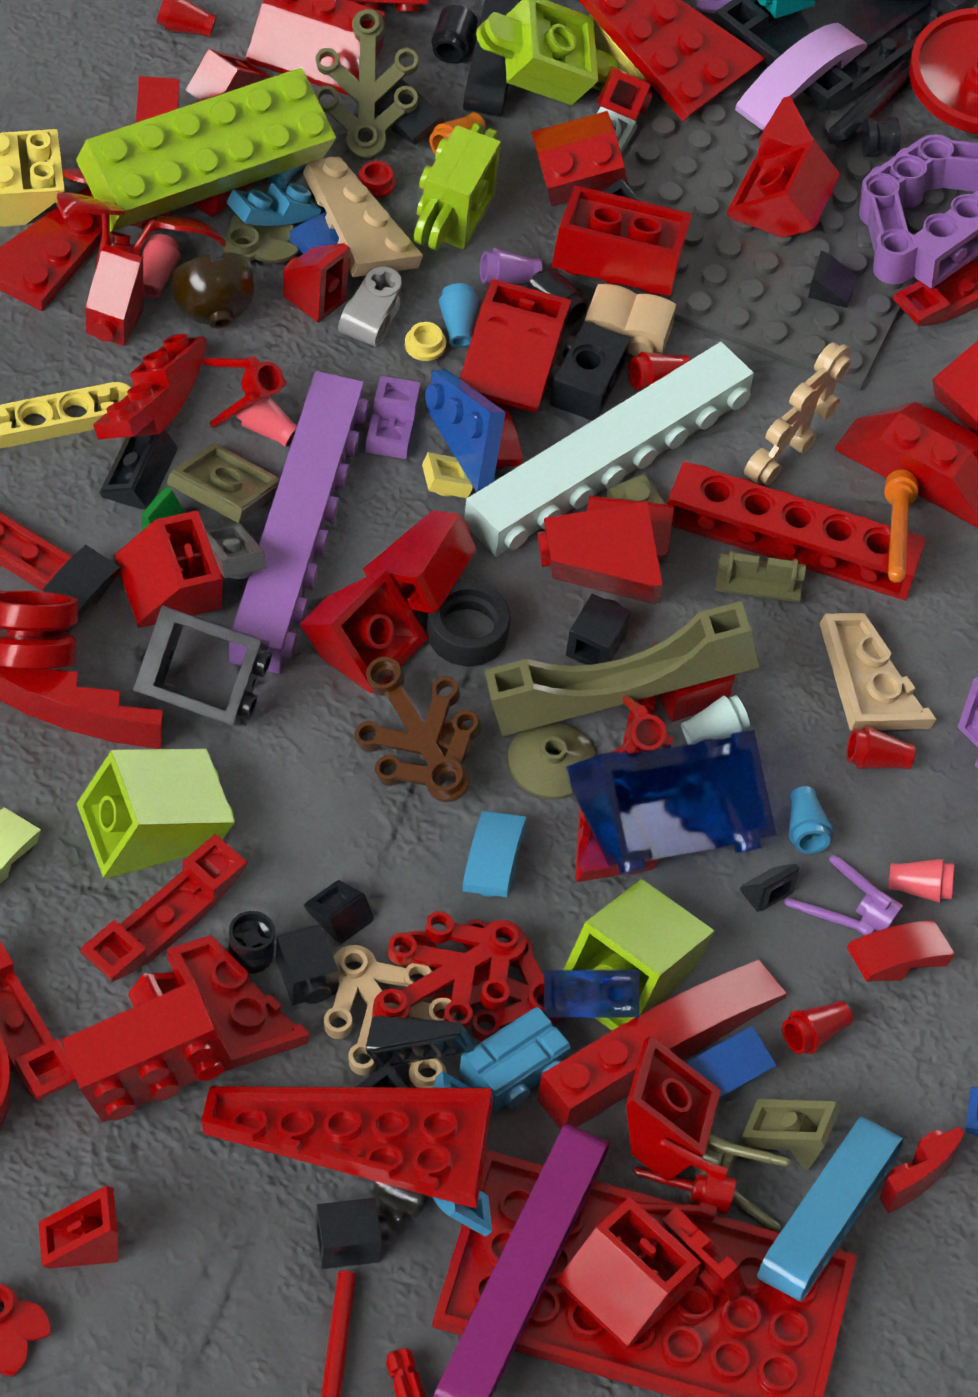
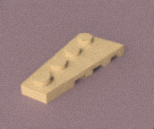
[303,157,423,277]

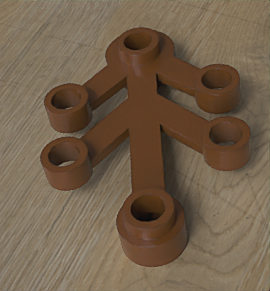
[355,657,481,802]

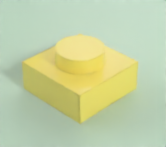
[422,452,473,498]

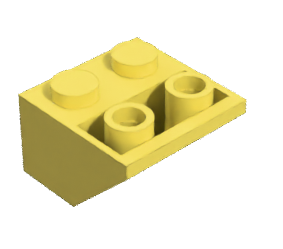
[0,129,65,227]

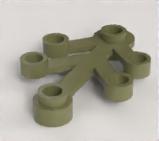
[315,9,419,158]

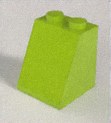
[76,749,235,878]
[557,879,715,1030]

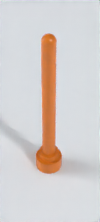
[884,470,918,583]

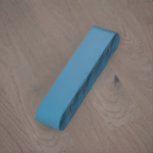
[757,1116,904,1302]

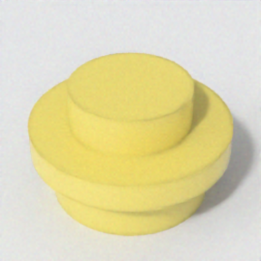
[405,322,446,361]

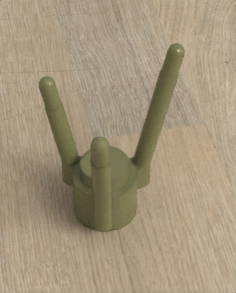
[690,1134,791,1233]

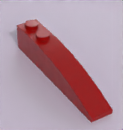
[537,960,787,1130]

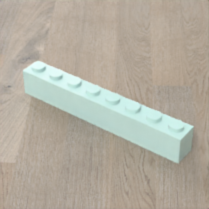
[464,342,754,557]

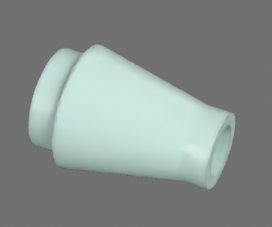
[681,695,750,747]

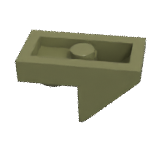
[741,1099,841,1170]

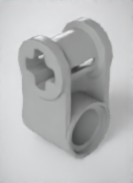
[338,266,402,348]

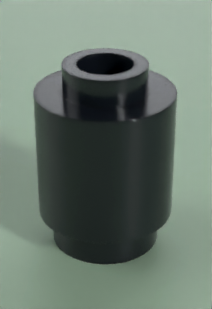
[431,5,478,63]
[527,268,588,327]

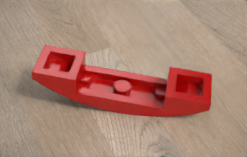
[893,259,978,326]
[80,834,247,982]
[0,941,77,1101]

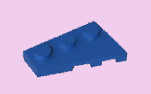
[425,370,505,492]

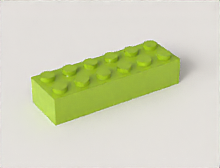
[76,67,336,232]

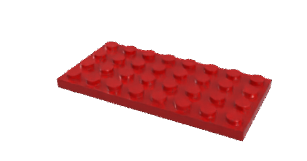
[432,1150,857,1397]

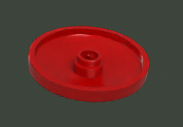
[909,8,978,135]

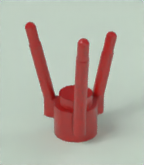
[203,356,287,428]
[596,696,673,767]
[618,1138,736,1220]

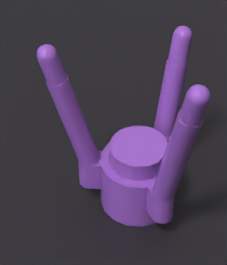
[784,855,904,935]

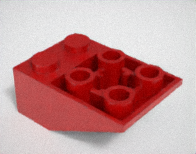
[459,279,571,413]

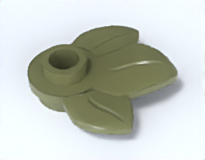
[223,215,299,263]

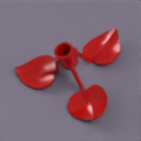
[56,168,226,271]

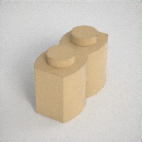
[585,284,676,357]

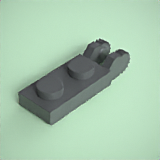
[202,516,266,579]

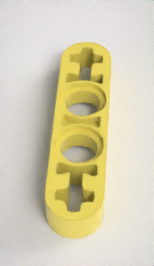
[0,382,131,449]

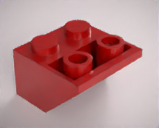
[114,510,223,628]
[556,1197,701,1350]

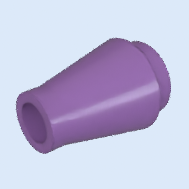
[480,248,542,285]

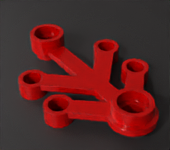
[372,911,527,1030]
[399,919,569,1042]

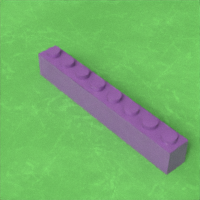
[229,371,369,674]

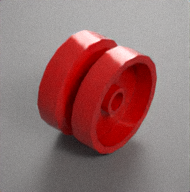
[0,590,79,668]

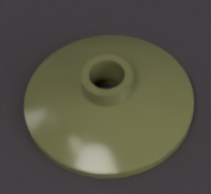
[507,722,596,799]

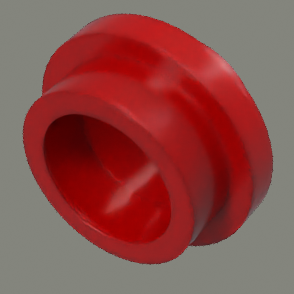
[357,161,396,198]

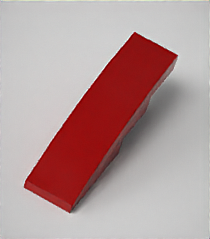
[0,666,163,749]

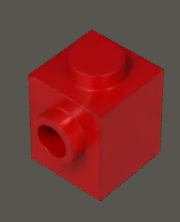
[596,66,653,121]

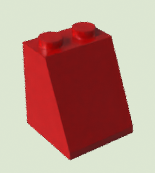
[537,501,663,604]

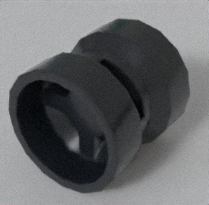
[228,911,275,974]

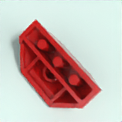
[835,401,978,528]

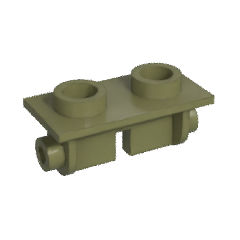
[715,550,806,603]

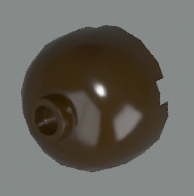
[170,252,254,329]

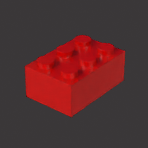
[61,981,234,1122]

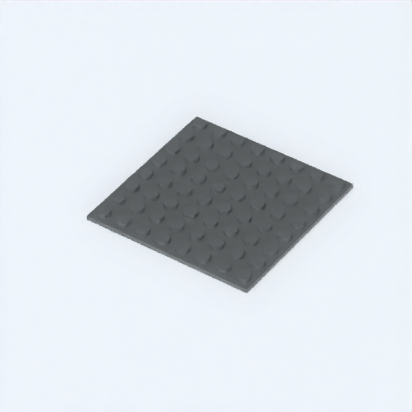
[560,81,959,391]

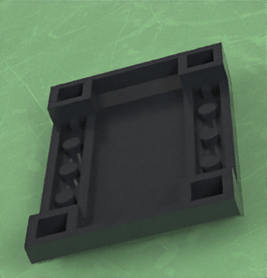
[713,0,978,111]

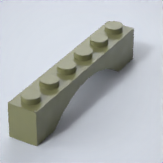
[484,601,759,737]

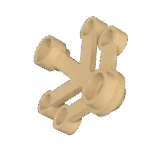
[744,342,852,486]
[324,945,457,1088]

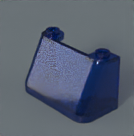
[565,730,777,874]

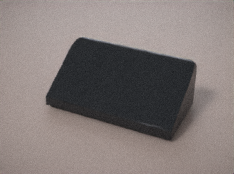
[99,429,177,510]

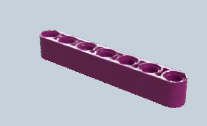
[433,1123,610,1397]

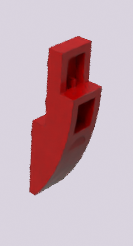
[93,334,207,440]

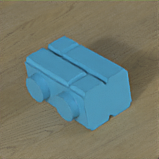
[459,1007,571,1114]

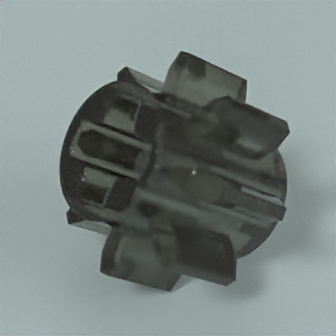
[372,1182,429,1222]

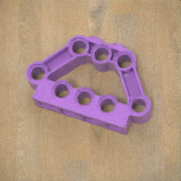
[859,134,978,289]

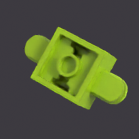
[476,0,619,106]
[414,123,501,251]

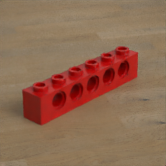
[667,461,926,601]

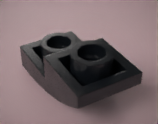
[375,80,445,145]
[42,545,122,633]

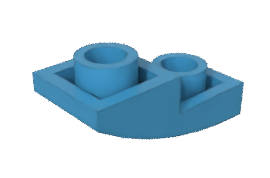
[227,182,322,226]
[462,811,526,897]

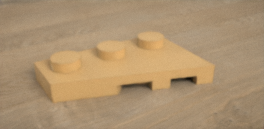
[819,613,936,731]

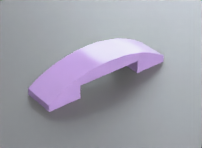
[735,23,867,130]

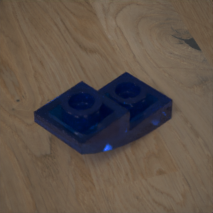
[544,970,639,1018]

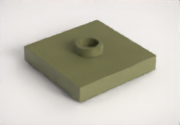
[167,443,280,523]

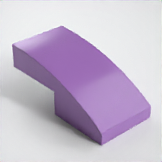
[365,376,421,459]

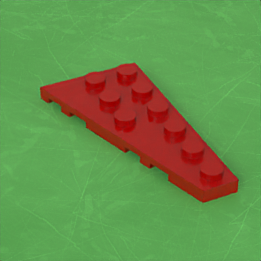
[579,0,765,122]
[201,1086,493,1209]

